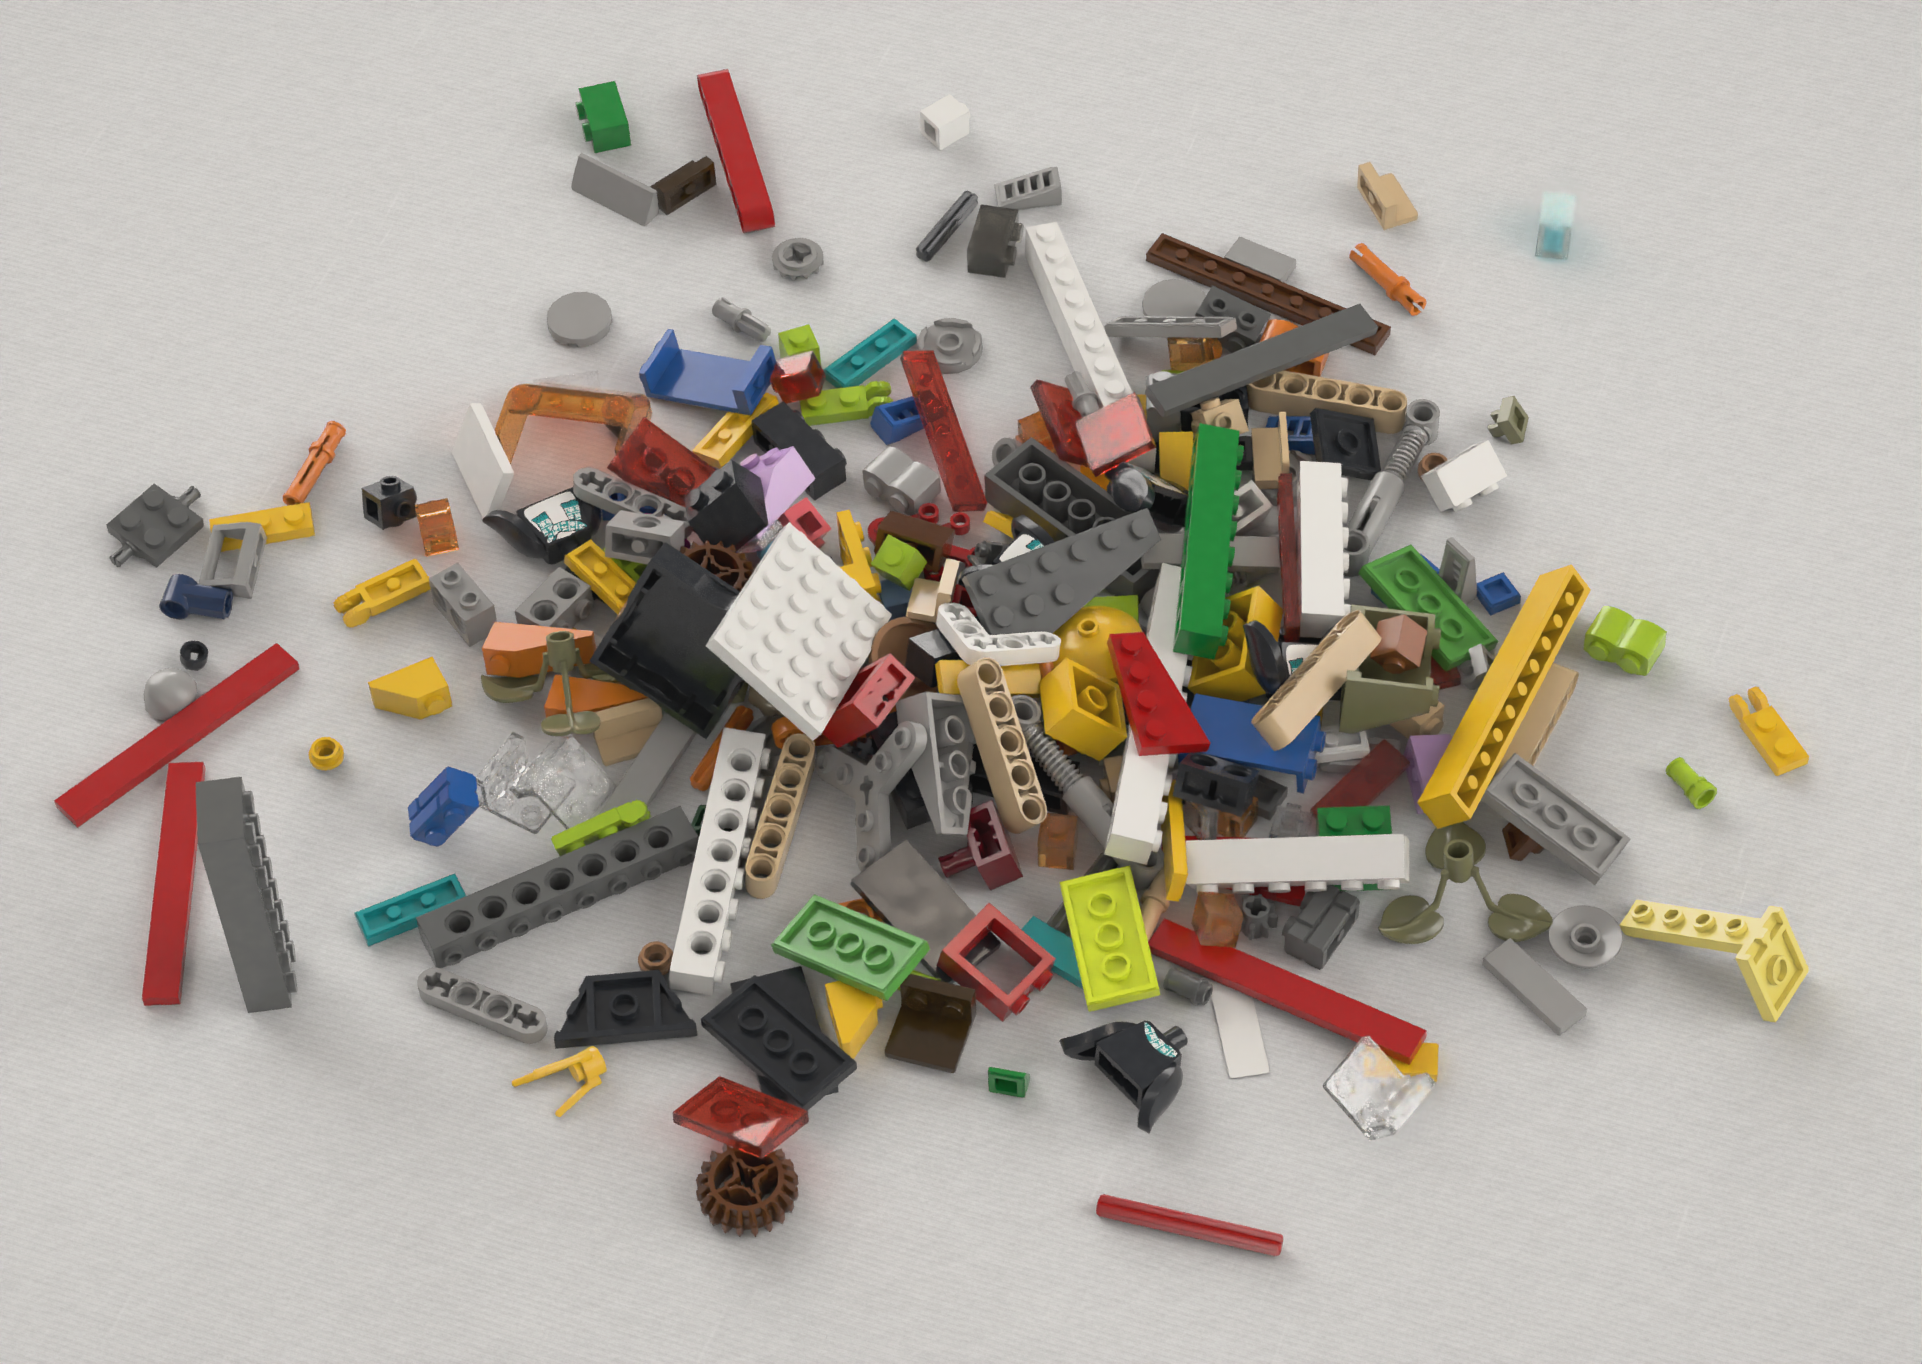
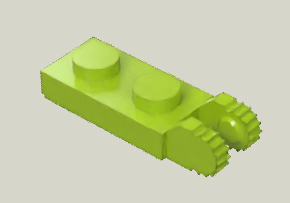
[799,380,893,426]
[551,799,652,856]

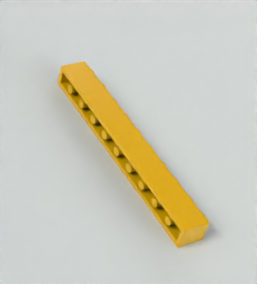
[1417,564,1591,829]

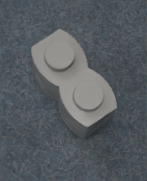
[862,446,941,516]

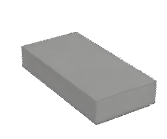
[1224,236,1296,283]

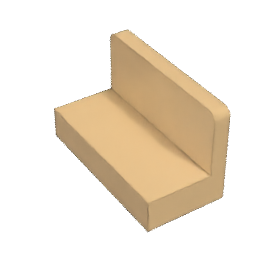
[1357,162,1418,230]
[1251,412,1290,489]
[906,559,960,623]
[593,698,663,766]

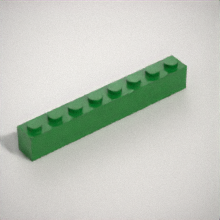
[1173,423,1244,660]

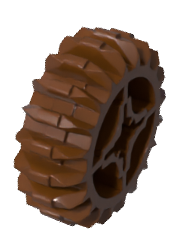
[680,540,754,592]
[696,1137,799,1237]

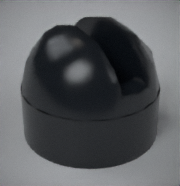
[180,641,208,671]

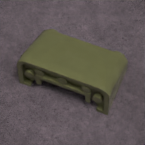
[1339,604,1441,734]

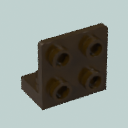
[884,974,976,1073]

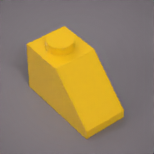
[368,657,453,720]
[825,981,883,1059]

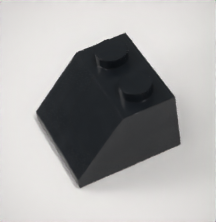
[684,459,769,551]

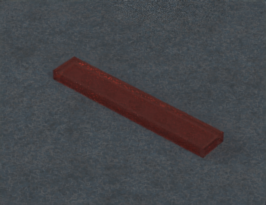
[900,350,988,512]
[1277,473,1300,643]

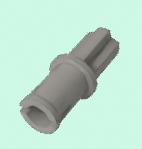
[712,297,771,342]
[1065,371,1106,431]

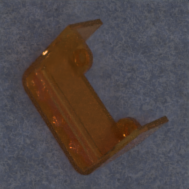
[494,382,652,482]

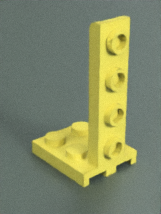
[1619,900,1809,1023]

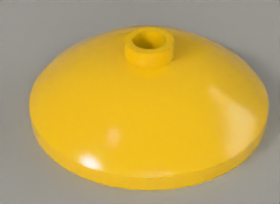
[1052,606,1143,683]

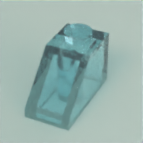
[1535,191,1577,260]

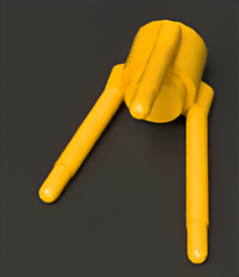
[511,1046,607,1117]

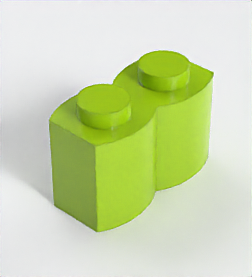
[1583,606,1667,676]

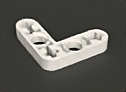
[936,603,1061,666]

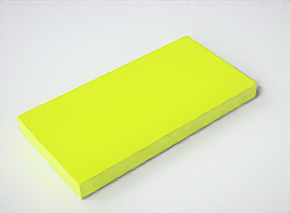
[1059,865,1161,1012]

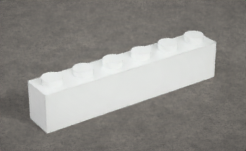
[1297,461,1350,638]
[1186,834,1409,895]

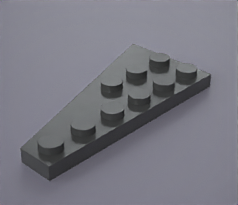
[962,508,1161,635]

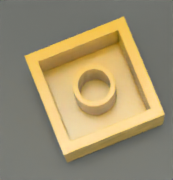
[1039,657,1127,761]

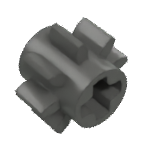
[1232,894,1278,940]

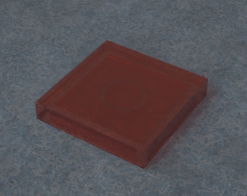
[1075,392,1156,477]

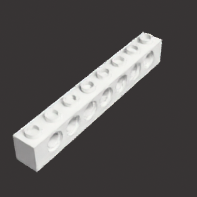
[669,727,771,996]

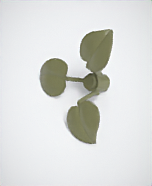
[481,631,619,736]
[1378,822,1553,944]

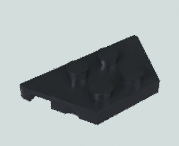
[554,970,697,1049]

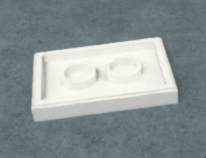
[452,403,514,518]

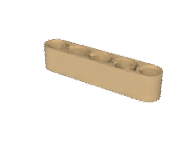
[1246,371,1407,434]
[1251,610,1382,751]
[957,657,1047,834]
[1491,663,1579,780]
[745,733,815,899]

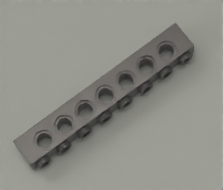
[416,806,699,968]

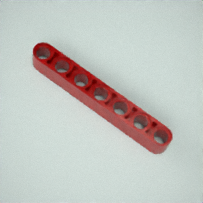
[697,69,775,233]

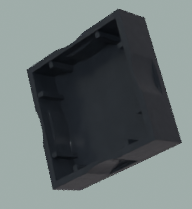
[589,542,745,739]

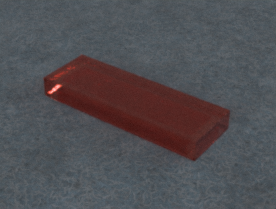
[1310,738,1410,819]

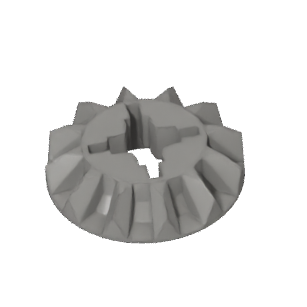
[772,238,824,280]

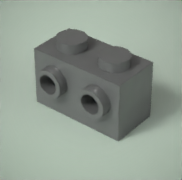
[1195,285,1271,353]

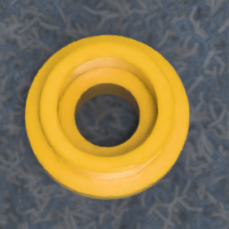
[308,737,344,771]

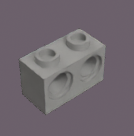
[429,562,497,647]
[515,567,594,629]

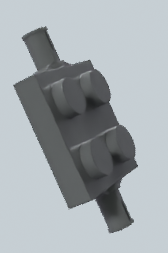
[106,483,204,568]

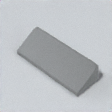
[571,153,659,226]

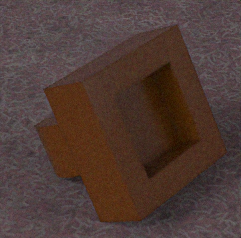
[1502,822,1545,861]

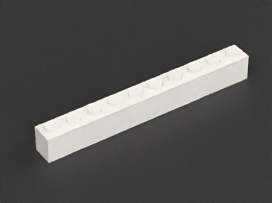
[1025,222,1156,473]
[1104,563,1193,865]

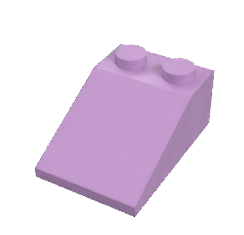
[740,446,816,542]

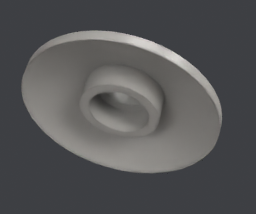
[1548,905,1623,969]

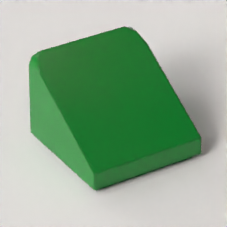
[988,1067,1030,1098]

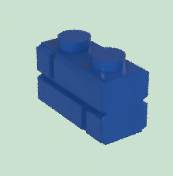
[408,766,479,847]

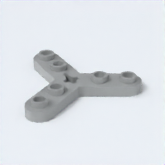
[815,721,927,872]

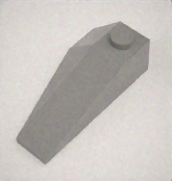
[896,692,976,836]

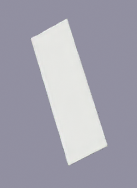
[1207,978,1270,1079]

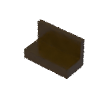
[650,156,717,215]

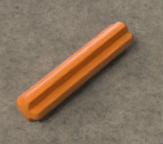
[690,705,754,791]

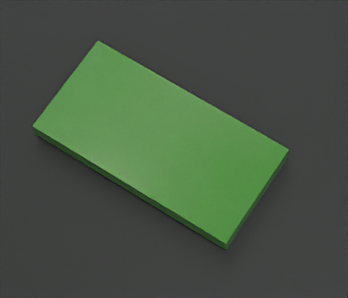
[1358,544,1499,672]
[771,894,930,1001]

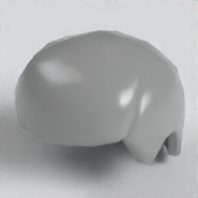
[144,668,197,721]

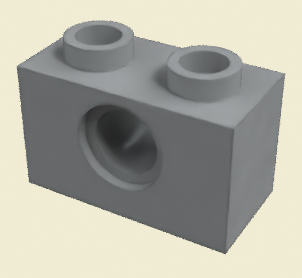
[605,510,685,564]

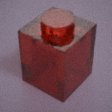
[770,350,826,404]

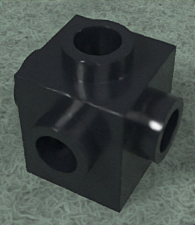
[361,476,417,530]

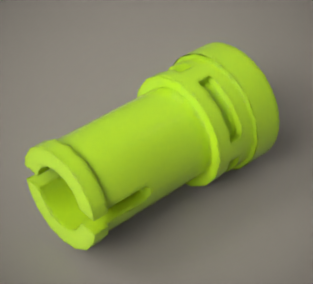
[1665,757,1717,809]

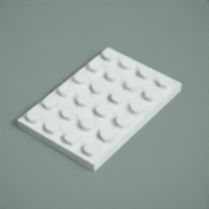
[706,522,892,741]

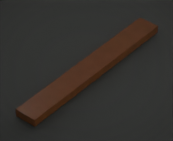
[1146,233,1391,355]

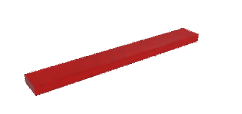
[54,643,300,828]
[142,762,206,1006]
[1148,918,1427,1065]

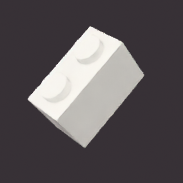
[1421,440,1507,512]

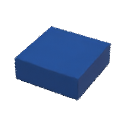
[1476,572,1521,616]

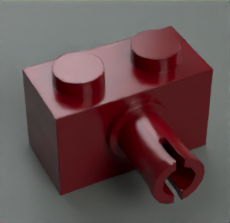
[938,800,1023,891]

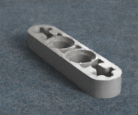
[573,467,693,539]
[417,967,548,1044]

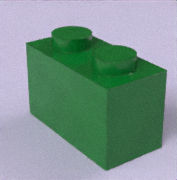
[575,81,631,153]

